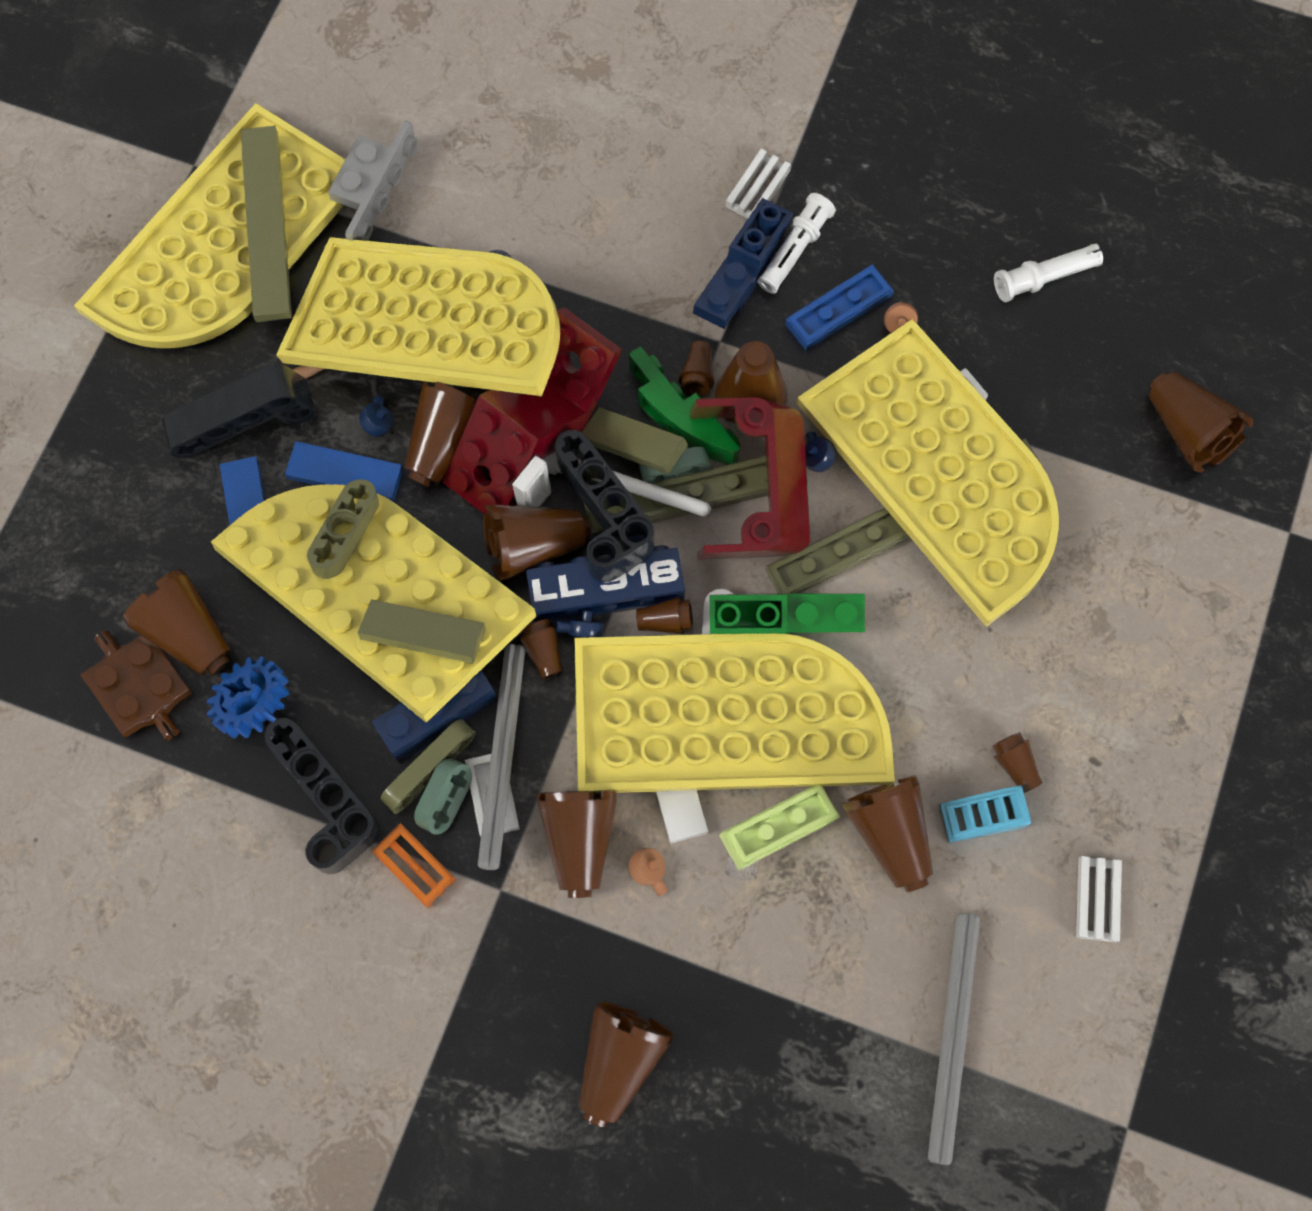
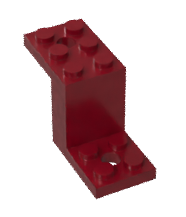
[443,307,623,514]

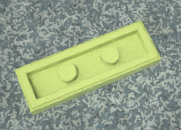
[719,786,840,870]

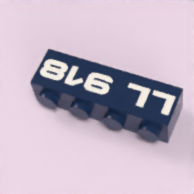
[526,545,685,622]

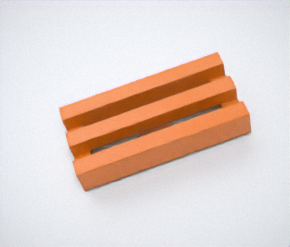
[372,823,456,909]

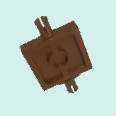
[80,630,192,741]

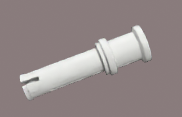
[757,193,836,294]
[994,244,1103,302]

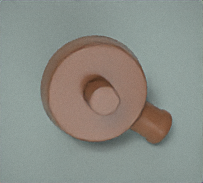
[884,302,926,333]
[629,848,669,896]

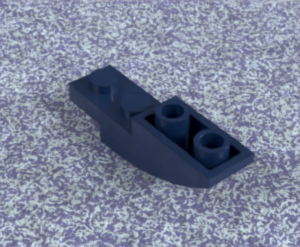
[693,198,793,329]

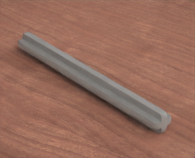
[478,644,525,870]
[928,913,980,1165]

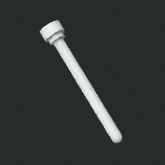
[542,452,711,517]

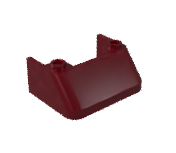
[690,397,810,560]

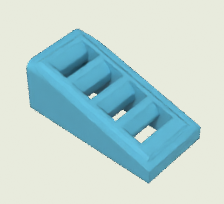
[939,785,1031,843]

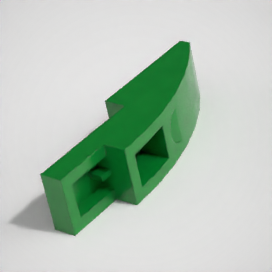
[629,346,741,465]
[709,593,865,634]

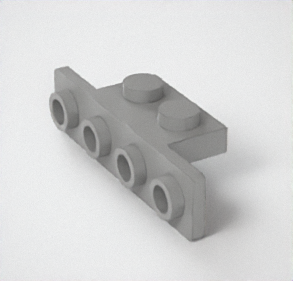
[328,120,417,241]

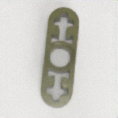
[307,479,379,579]
[380,719,476,814]

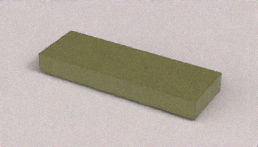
[582,407,688,474]
[358,599,485,664]

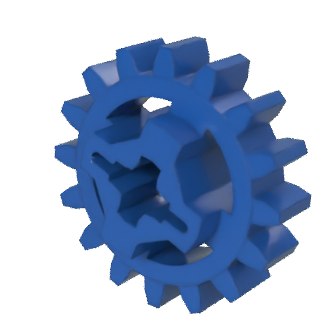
[207,656,289,738]

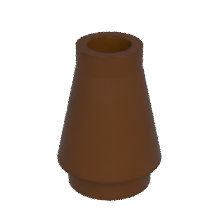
[678,341,715,397]
[636,596,693,634]
[519,619,563,679]
[992,732,1043,793]

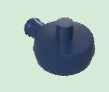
[359,396,394,437]
[804,431,836,472]
[556,611,604,638]

